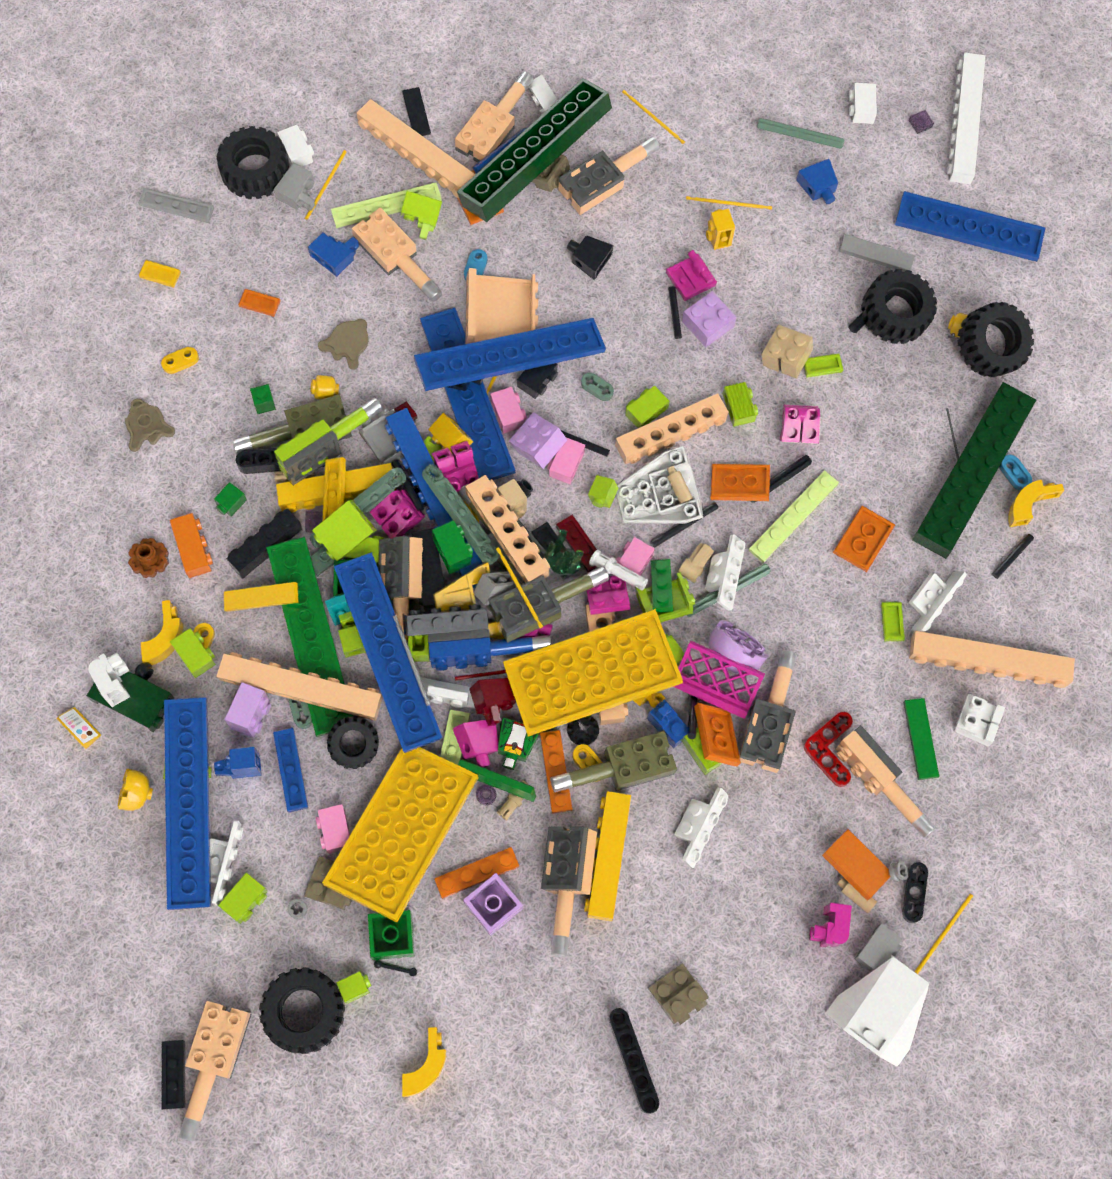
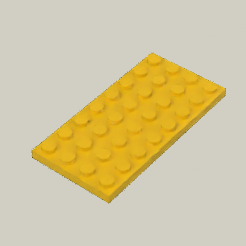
[503,609,683,736]
[322,747,479,922]

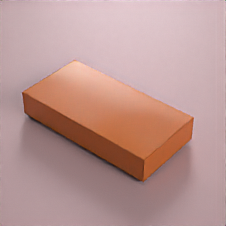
[238,289,281,317]

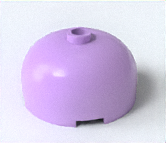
[709,620,769,674]

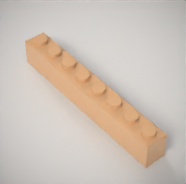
[356,99,476,198]
[909,631,1075,688]
[216,652,383,721]

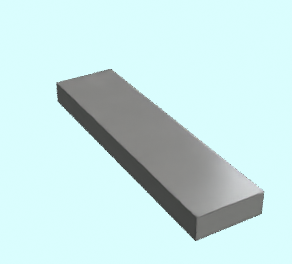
[138,188,214,223]
[839,234,915,272]

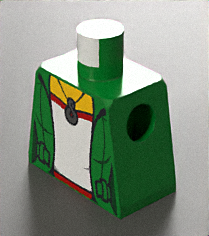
[498,718,540,770]

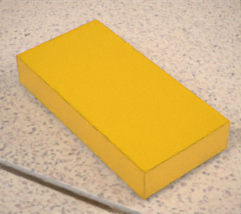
[139,260,181,288]

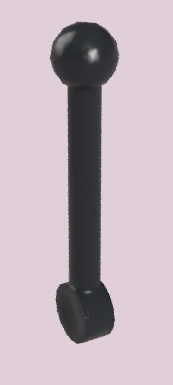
[374,960,417,977]

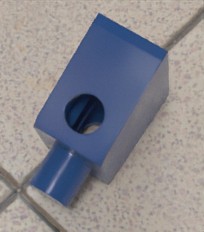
[796,159,838,204]

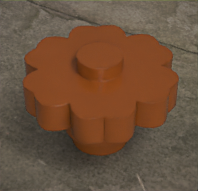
[128,538,169,578]

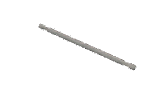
[393,615,430,706]

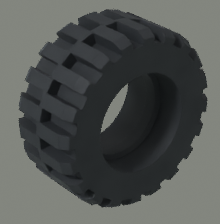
[216,126,289,199]
[861,269,937,344]
[957,302,1034,377]
[259,967,345,1054]

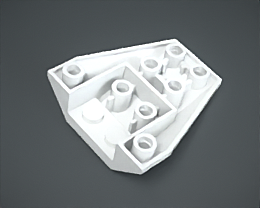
[616,446,703,524]
[826,956,929,1066]

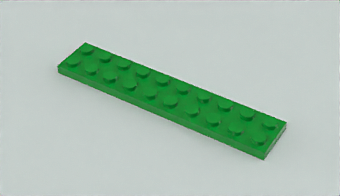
[266,537,353,737]

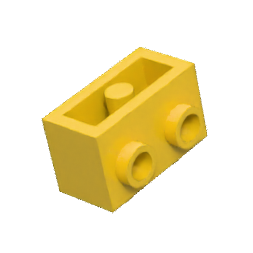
[706,209,735,250]
[428,413,473,453]

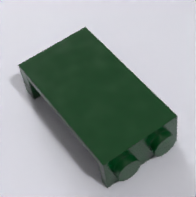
[86,671,174,733]

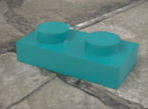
[325,595,351,626]

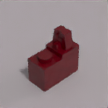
[469,678,516,726]

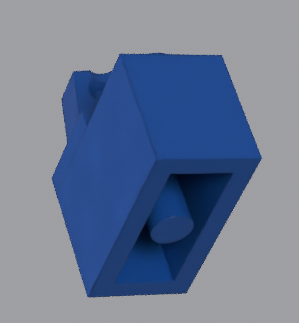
[308,233,359,277]
[647,699,688,749]
[214,747,262,779]

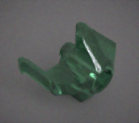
[543,529,584,575]

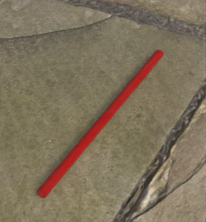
[455,670,506,681]

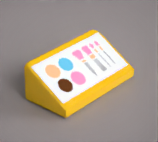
[56,707,101,749]

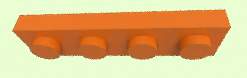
[540,730,572,814]
[434,847,520,899]

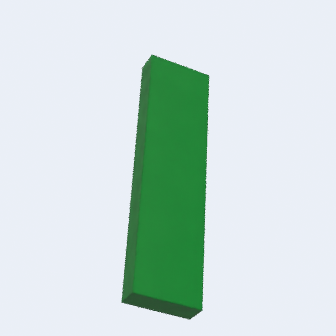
[903,698,940,780]
[458,760,537,802]

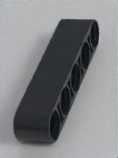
[235,448,325,474]
[608,1008,660,1114]

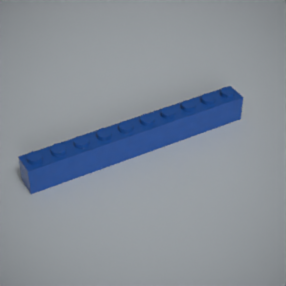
[384,408,483,592]

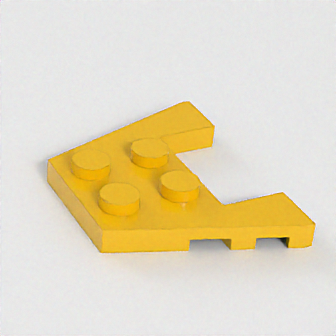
[433,563,504,639]

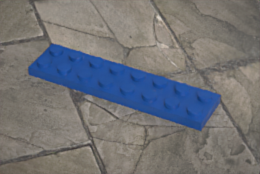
[895,191,1046,262]

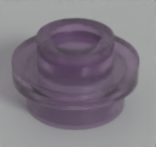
[476,785,497,805]

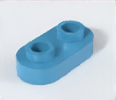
[464,249,488,280]
[1000,455,1032,491]

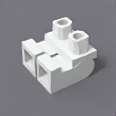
[88,653,130,707]
[955,694,1005,747]

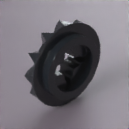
[567,715,600,745]

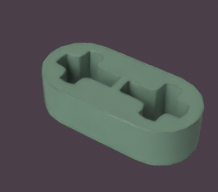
[581,373,614,401]
[289,699,312,729]

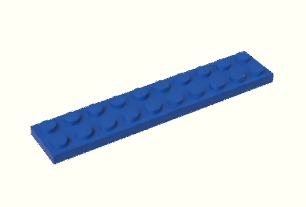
[420,308,516,480]
[414,318,606,391]
[334,552,443,753]
[164,697,211,910]

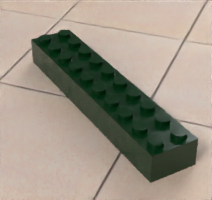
[457,78,612,222]
[912,382,1037,559]

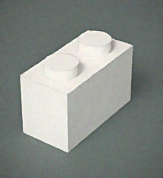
[849,83,877,124]
[277,125,314,167]

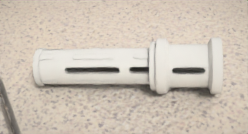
[589,550,648,590]

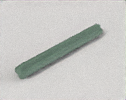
[757,118,844,149]
[687,564,771,617]

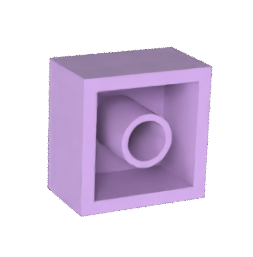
[682,291,736,348]
[509,413,567,469]
[224,682,271,738]
[463,873,523,936]

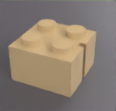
[762,325,813,379]

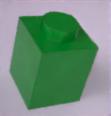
[250,384,276,414]
[214,482,247,517]

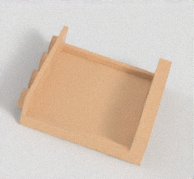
[465,268,538,344]

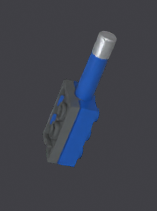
[428,629,551,671]

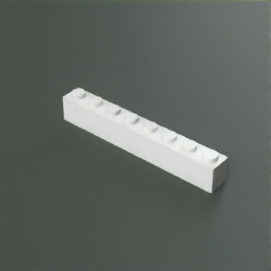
[947,53,986,184]

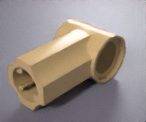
[678,543,714,583]

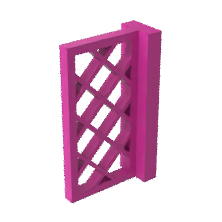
[673,640,765,719]

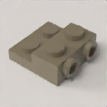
[532,154,570,192]
[304,856,352,910]
[648,963,709,1025]

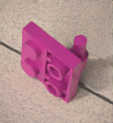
[666,250,717,301]
[586,576,630,615]

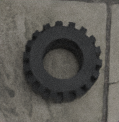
[327,716,379,769]

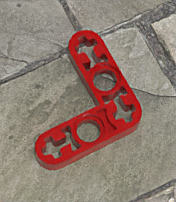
[804,712,853,787]

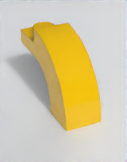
[1008,480,1064,527]
[141,600,183,665]
[402,1027,447,1097]

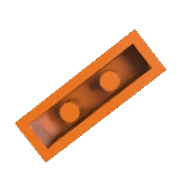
[170,513,213,578]

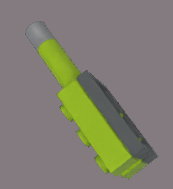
[274,398,383,486]

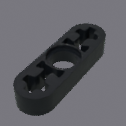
[902,862,928,923]

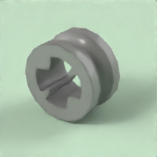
[889,861,909,882]
[287,899,308,919]

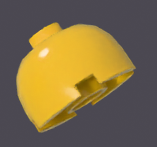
[118,768,153,811]

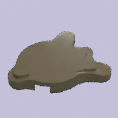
[318,319,369,370]
[125,398,175,452]

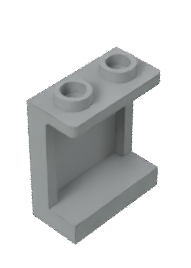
[359,408,403,465]

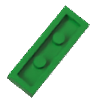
[651,559,673,613]

